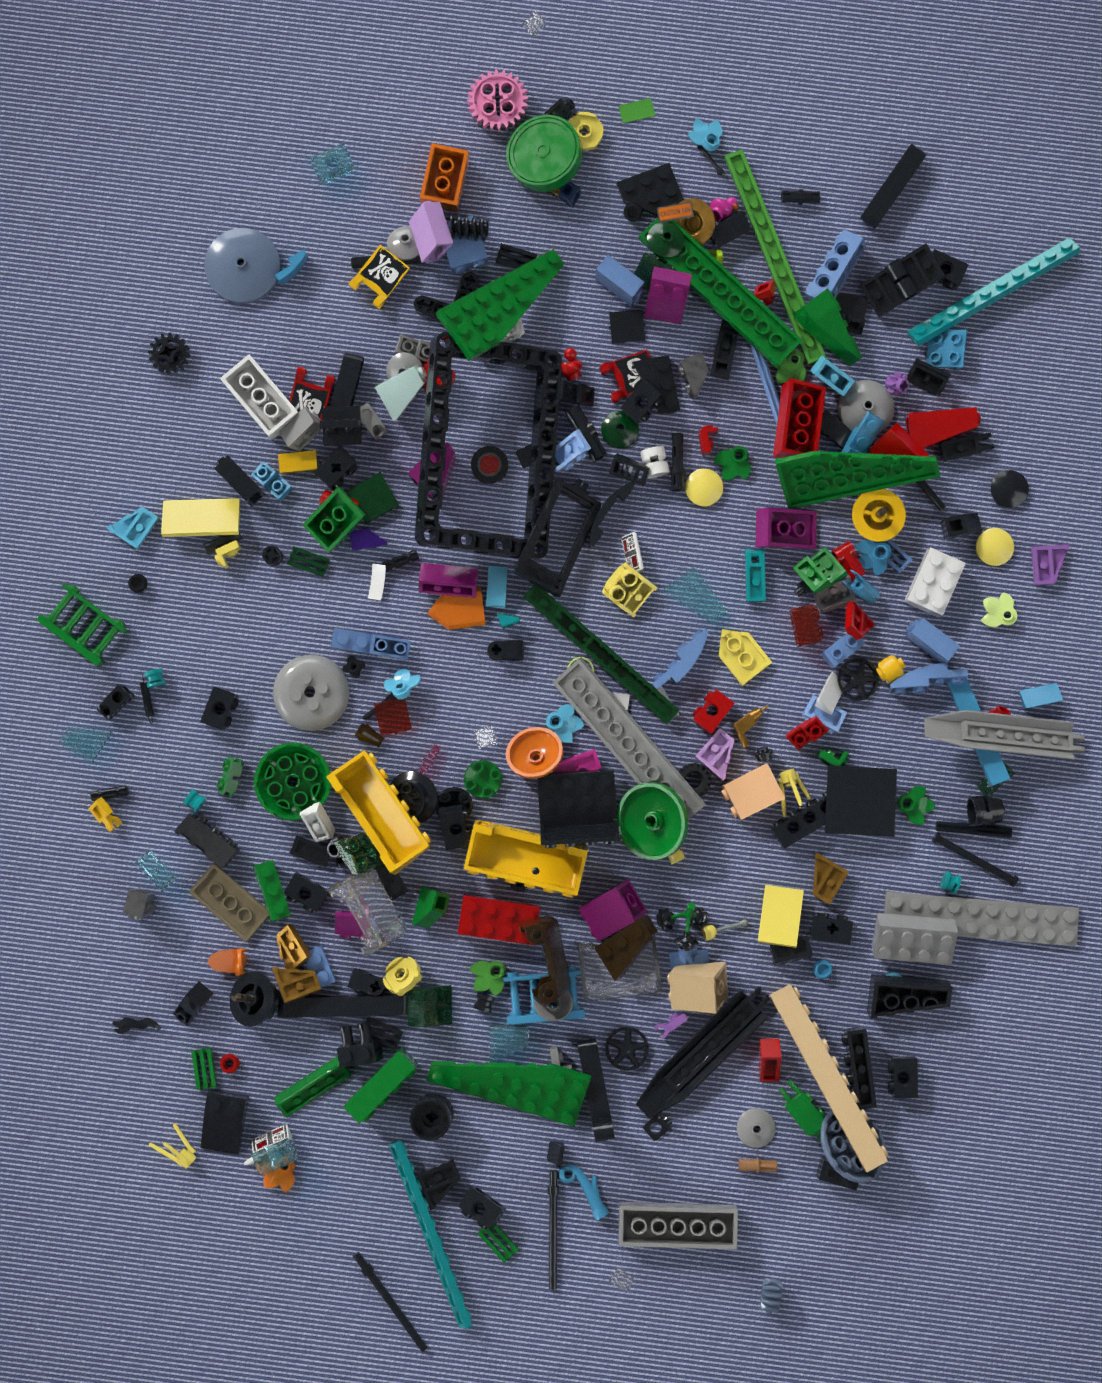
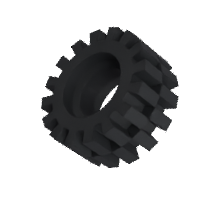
[679,763,712,797]

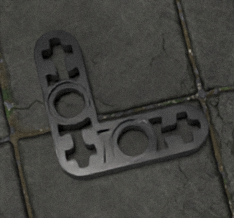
[413,272,479,321]

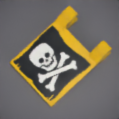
[349,245,410,310]

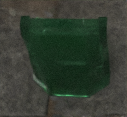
[333,833,383,876]

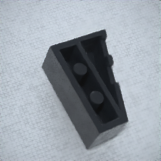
[174,813,240,868]

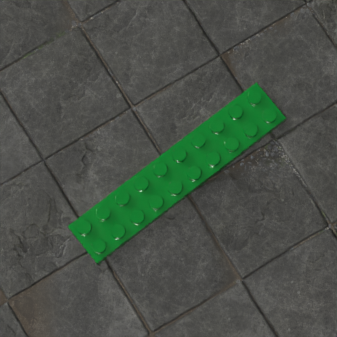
[638,218,803,368]

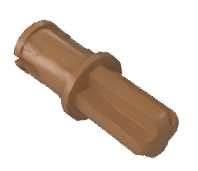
[738,1158,778,1174]

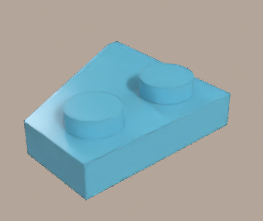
[107,507,160,549]

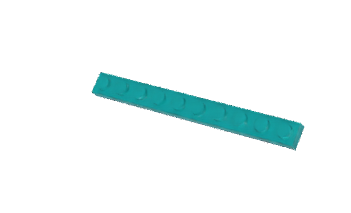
[907,237,1081,347]
[388,1141,473,1329]

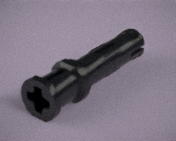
[669,433,686,492]

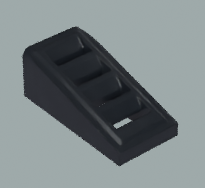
[609,453,650,486]

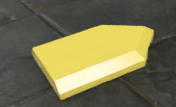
[719,629,772,686]

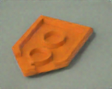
[427,588,486,630]

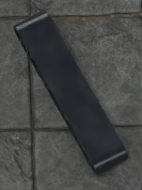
[860,143,927,229]
[330,352,364,446]

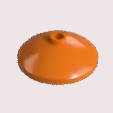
[506,727,563,779]

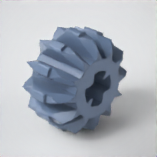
[760,1278,783,1313]

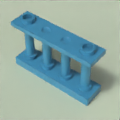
[503,966,585,1025]

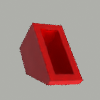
[759,1038,782,1082]

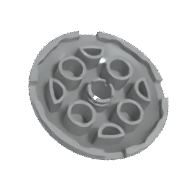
[273,655,350,731]

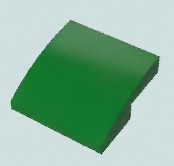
[793,547,848,593]

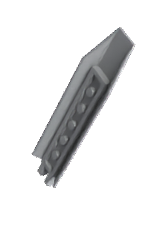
[924,710,1085,760]

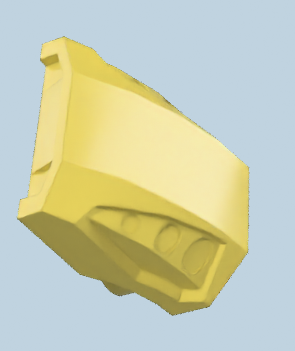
[602,562,657,617]

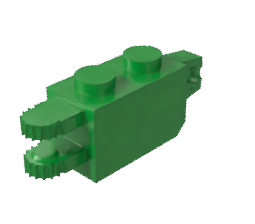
[779,1080,826,1141]

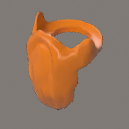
[207,948,248,977]

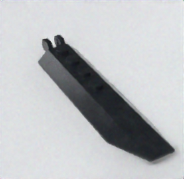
[636,987,770,1118]

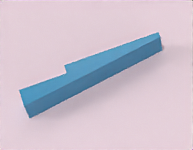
[947,680,1010,787]

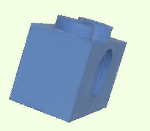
[821,633,865,669]

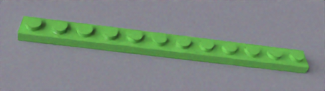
[724,149,826,365]

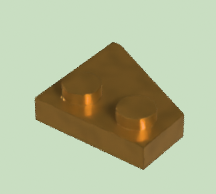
[813,853,849,905]

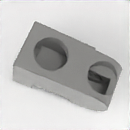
[360,402,388,440]

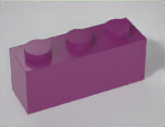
[419,563,478,598]

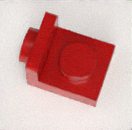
[698,425,719,456]

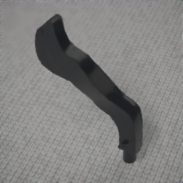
[112,1017,161,1034]

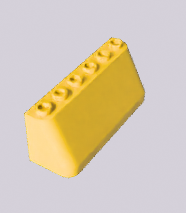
[326,750,431,875]
[464,820,588,898]

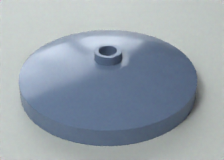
[204,228,281,304]

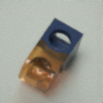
[546,182,581,208]

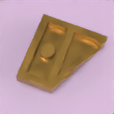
[276,924,312,969]
[272,967,322,1004]

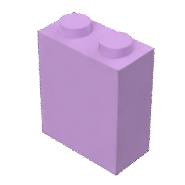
[409,201,453,263]

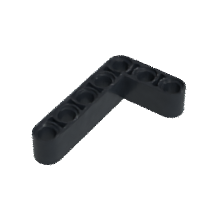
[577,1038,615,1142]

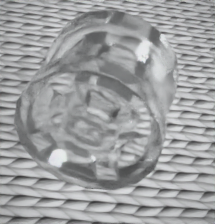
[522,11,546,36]

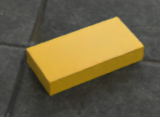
[278,450,318,474]

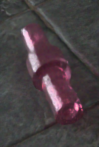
[418,744,441,775]

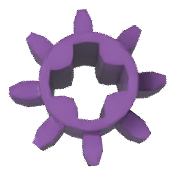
[885,371,909,396]

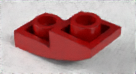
[786,716,829,750]

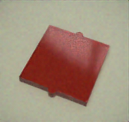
[374,699,412,735]

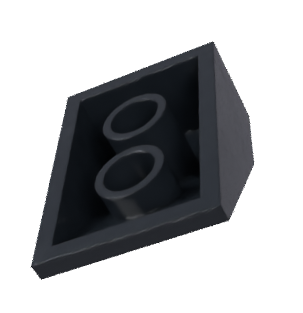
[201,1090,249,1155]

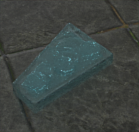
[663,567,728,624]

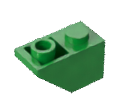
[412,887,450,928]

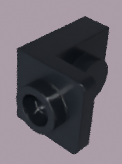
[544,97,577,120]

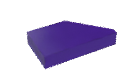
[350,529,388,551]

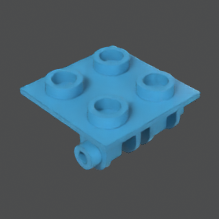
[926,330,967,370]

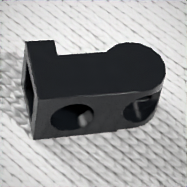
[97,684,135,721]

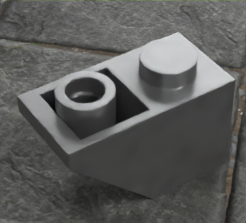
[678,352,709,400]

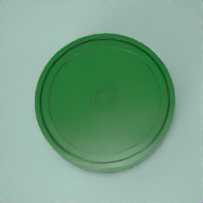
[506,115,583,192]

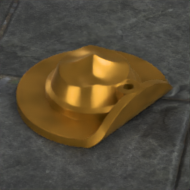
[674,198,715,246]

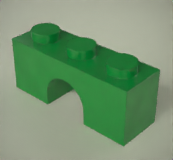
[253,860,291,923]

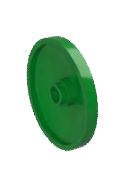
[617,782,689,860]

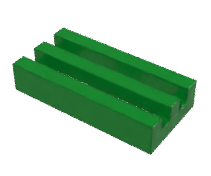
[191,1047,217,1090]
[478,1224,518,1263]

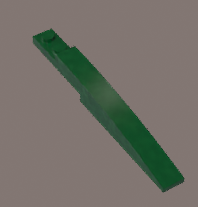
[523,585,680,725]

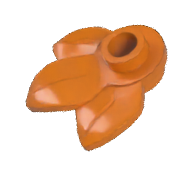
[260,1155,295,1193]

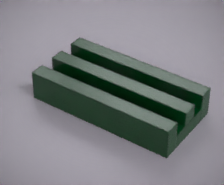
[287,546,330,578]

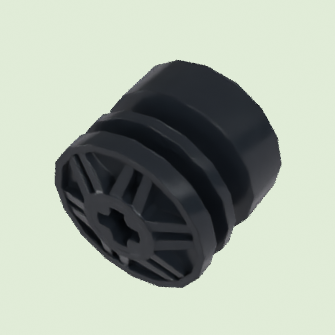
[409,1093,454,1141]

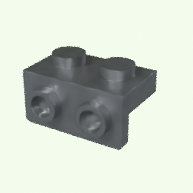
[813,574,857,613]

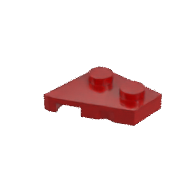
[845,600,875,640]

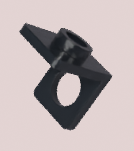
[643,1113,673,1141]

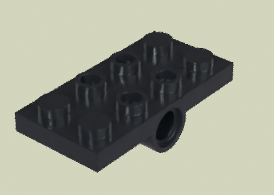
[860,243,946,318]

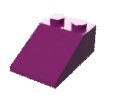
[644,267,692,325]
[755,507,817,550]

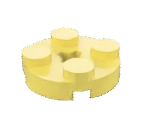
[568,112,603,151]
[383,957,422,996]

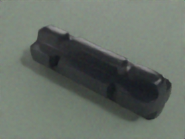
[382,550,419,572]
[90,785,129,802]

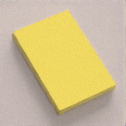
[758,885,804,948]

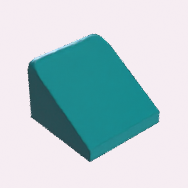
[497,614,520,629]

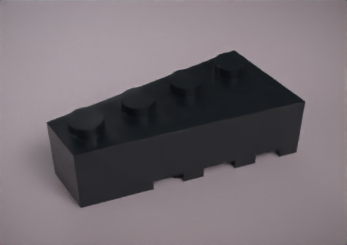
[867,974,953,1019]

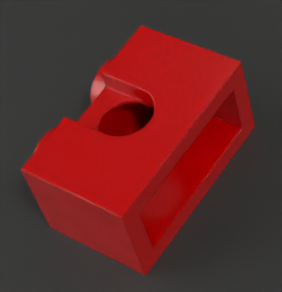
[692,689,735,734]

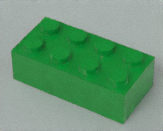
[343,1047,418,1124]

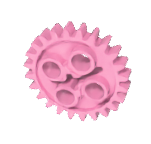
[467,69,528,132]

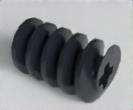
[450,214,490,242]

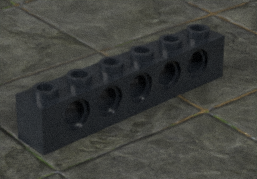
[771,791,827,849]

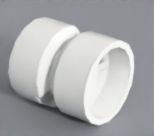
[640,446,670,479]

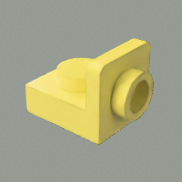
[215,540,242,569]

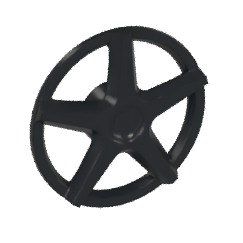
[838,658,879,701]
[605,1027,649,1071]

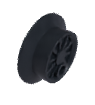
[390,771,438,824]

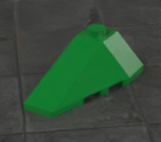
[793,288,862,366]

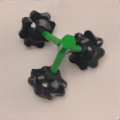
[656,902,708,951]

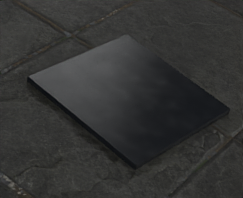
[825,765,897,837]

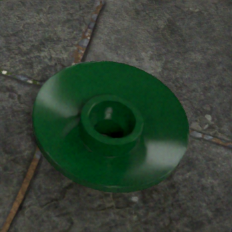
[647,222,685,258]
[601,410,639,448]

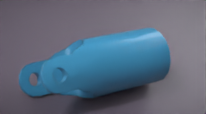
[842,570,880,604]

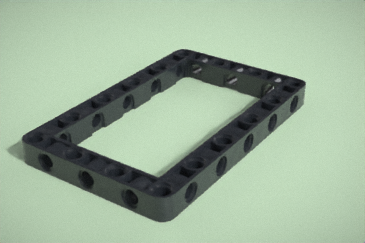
[415,332,562,560]

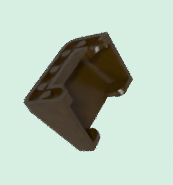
[518,916,571,1005]

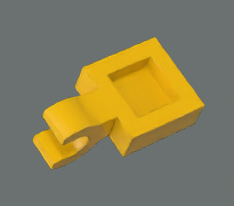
[88,797,122,832]

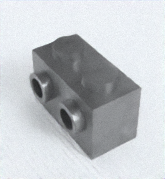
[123,889,156,920]

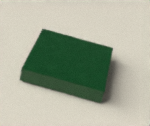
[347,472,399,524]

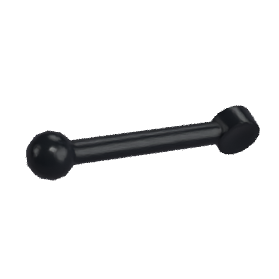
[697,145,724,175]

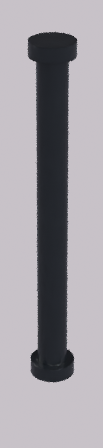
[931,832,1019,887]

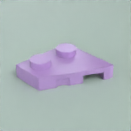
[695,728,734,781]

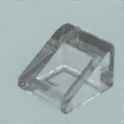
[474,725,497,749]

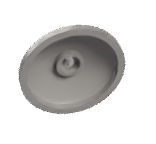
[837,380,895,434]

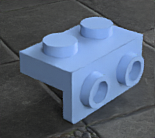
[555,429,591,472]
[802,695,847,734]

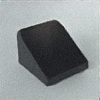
[547,1141,565,1166]

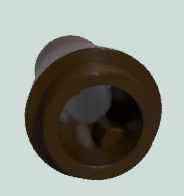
[354,723,384,748]

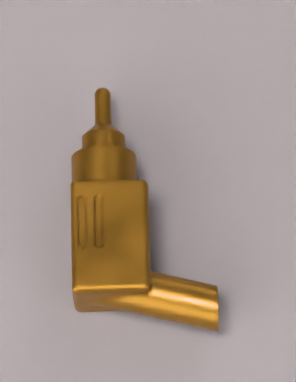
[732,705,768,748]

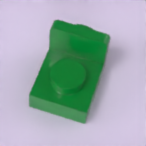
[816,749,849,766]

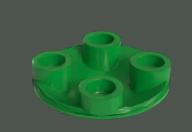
[464,760,502,798]

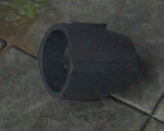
[967,795,1005,826]

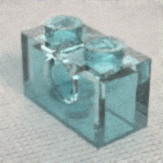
[309,143,355,184]
[251,1138,300,1175]

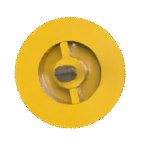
[852,489,906,542]

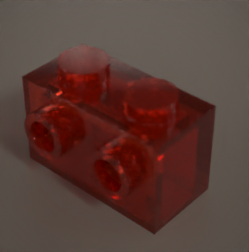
[789,604,824,648]

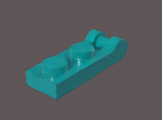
[744,548,766,602]

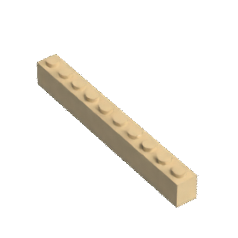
[770,984,889,1173]

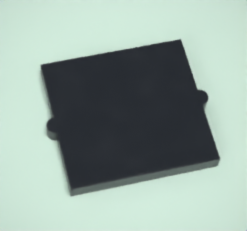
[609,309,645,344]

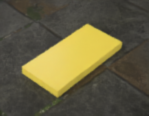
[161,498,240,537]

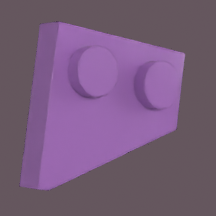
[1031,544,1070,586]

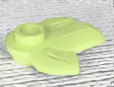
[981,593,1017,628]

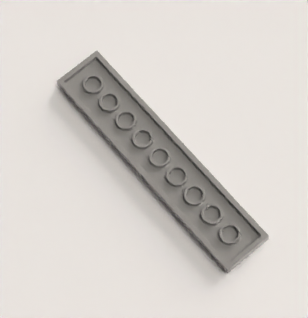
[552,657,706,819]
[884,891,1079,946]

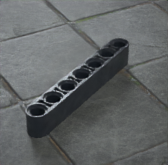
[277,994,411,1018]

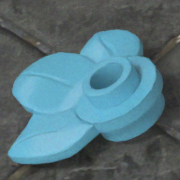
[688,118,722,151]
[384,669,421,699]
[546,704,584,743]

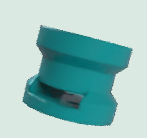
[144,668,166,688]
[183,789,207,813]
[940,871,962,894]

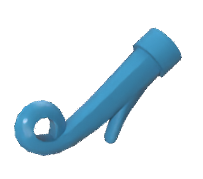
[559,1165,609,1221]

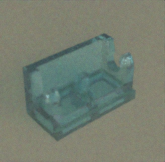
[135,849,176,893]

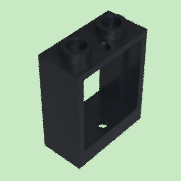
[214,455,265,507]

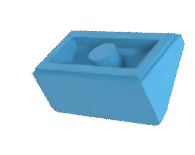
[1019,683,1063,709]

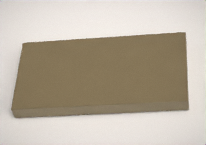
[189,863,269,943]

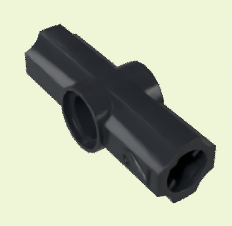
[565,405,607,462]

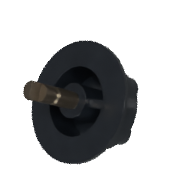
[230,971,281,1027]

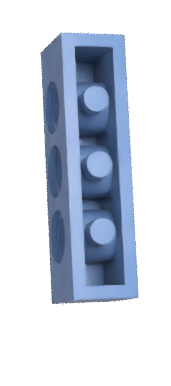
[805,229,866,301]

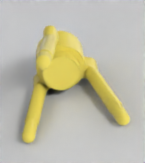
[778,768,811,818]
[149,1124,196,1169]

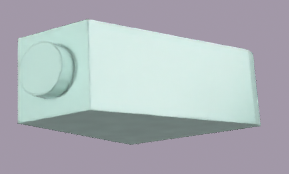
[375,364,427,421]

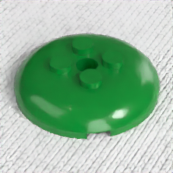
[254,743,331,820]

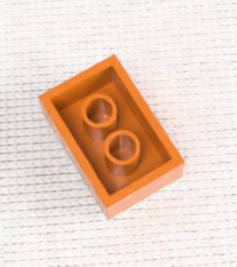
[420,143,470,212]

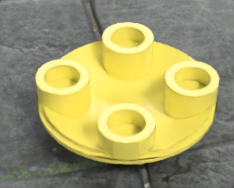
[685,469,723,507]
[975,528,1014,566]

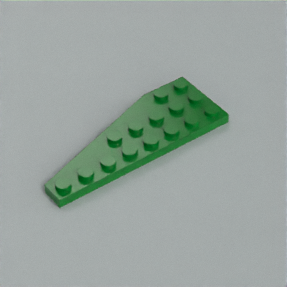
[436,249,564,361]
[775,451,940,509]
[426,1061,591,1127]

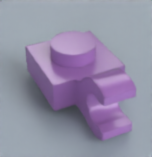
[654,1011,688,1039]

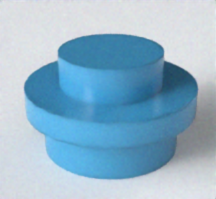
[813,959,832,979]

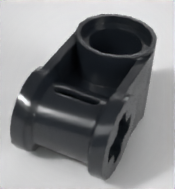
[487,640,524,661]
[347,968,386,996]

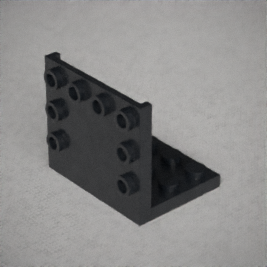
[537,769,620,848]

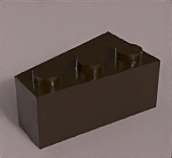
[594,915,658,981]

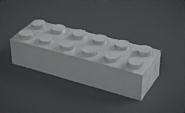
[618,1202,738,1249]

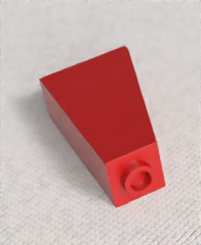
[905,407,981,449]

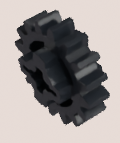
[148,332,191,375]

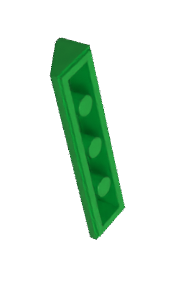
[274,1056,351,1118]

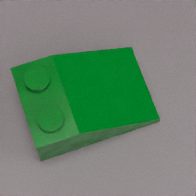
[302,487,365,553]

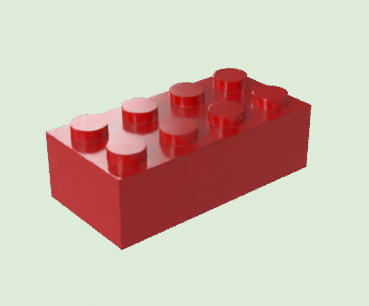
[773,378,826,459]
[458,894,540,945]

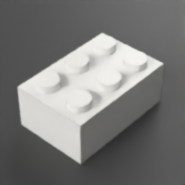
[904,547,966,618]

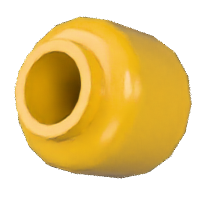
[876,655,906,683]

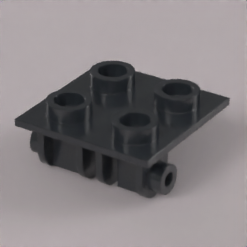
[835,293,868,335]

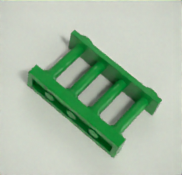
[36,584,129,667]

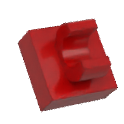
[754,280,777,306]

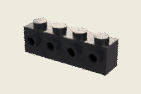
[841,1027,877,1110]

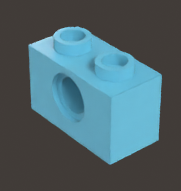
[810,355,855,396]

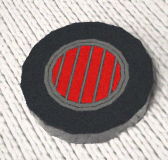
[471,446,508,484]

